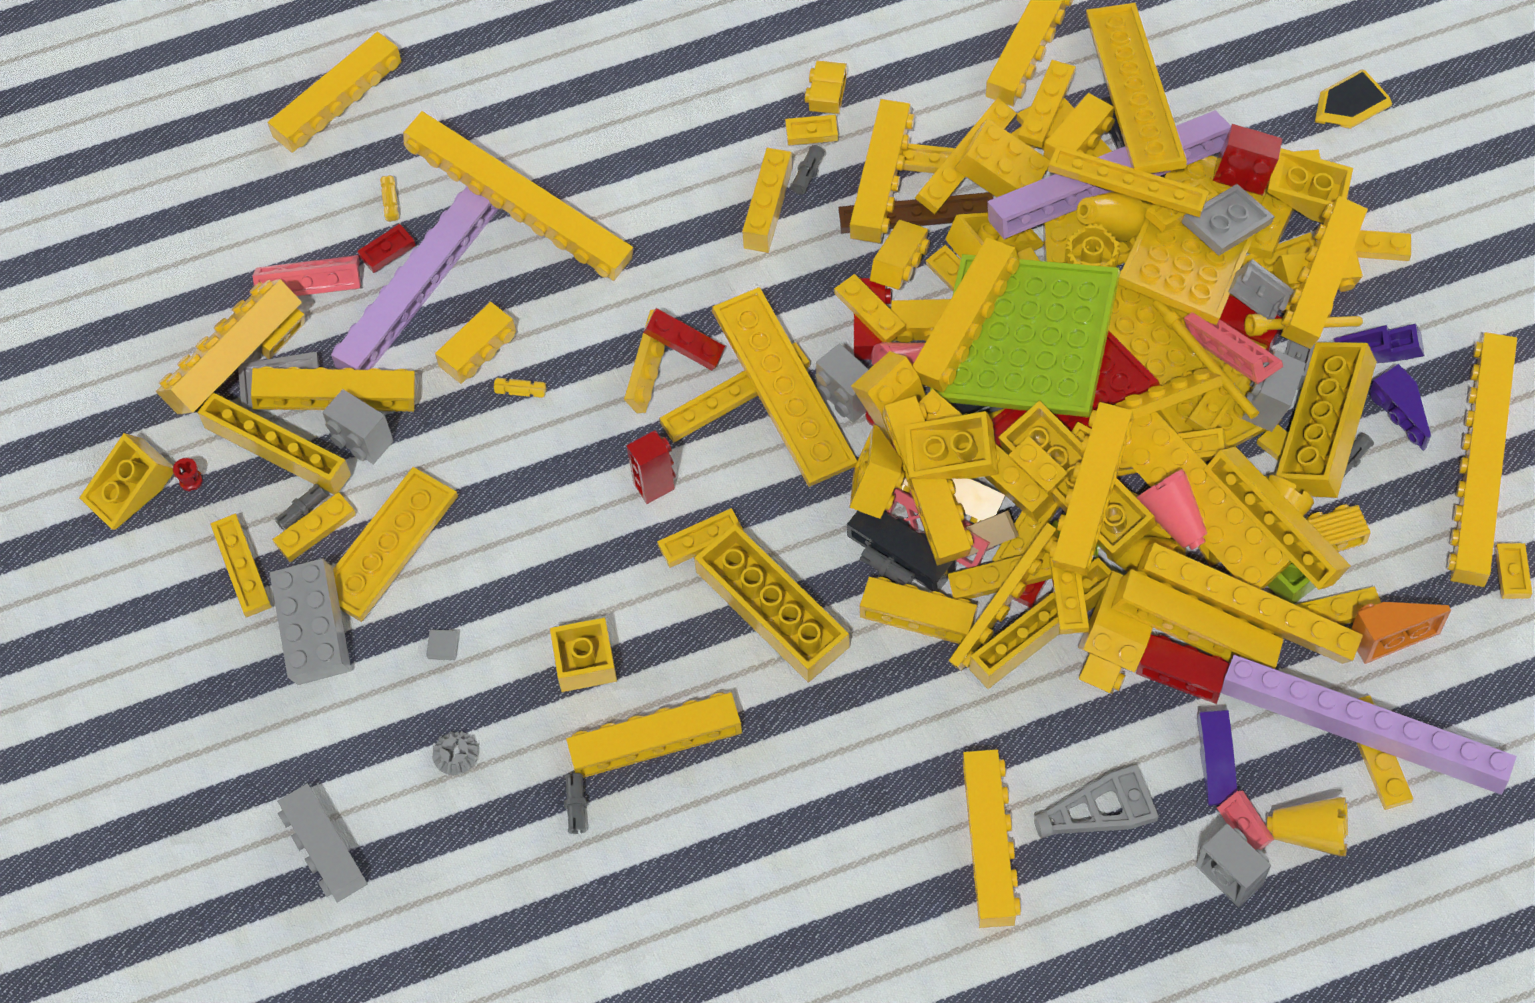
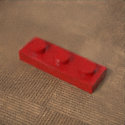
[643,308,725,371]

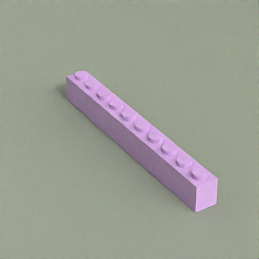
[987,110,1231,239]
[331,186,499,370]
[1221,655,1517,795]

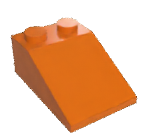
[1351,602,1451,664]

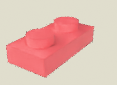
[1217,791,1275,850]

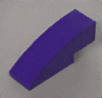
[1334,323,1425,363]
[1197,710,1237,806]

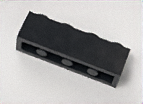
[847,510,956,592]

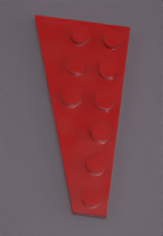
[992,330,1160,450]

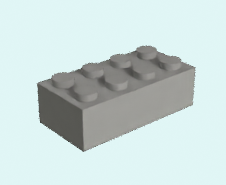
[270,558,351,685]

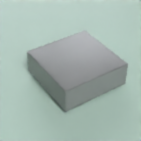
[426,630,459,660]

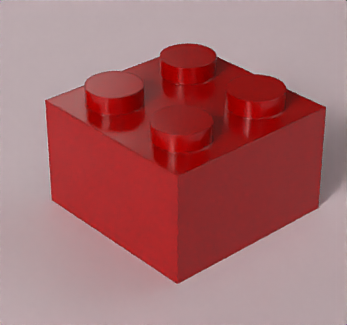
[1213,124,1282,195]

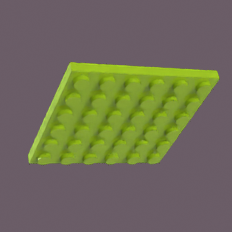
[930,254,1120,417]

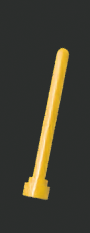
[1245,314,1363,336]

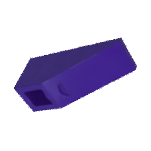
[1369,364,1431,451]

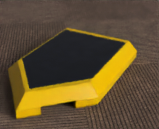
[1315,69,1392,129]

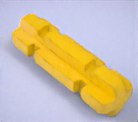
[380,175,399,222]
[494,378,546,398]

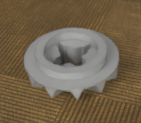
[432,731,478,775]

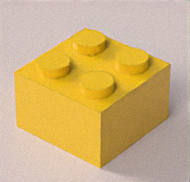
[550,618,617,692]

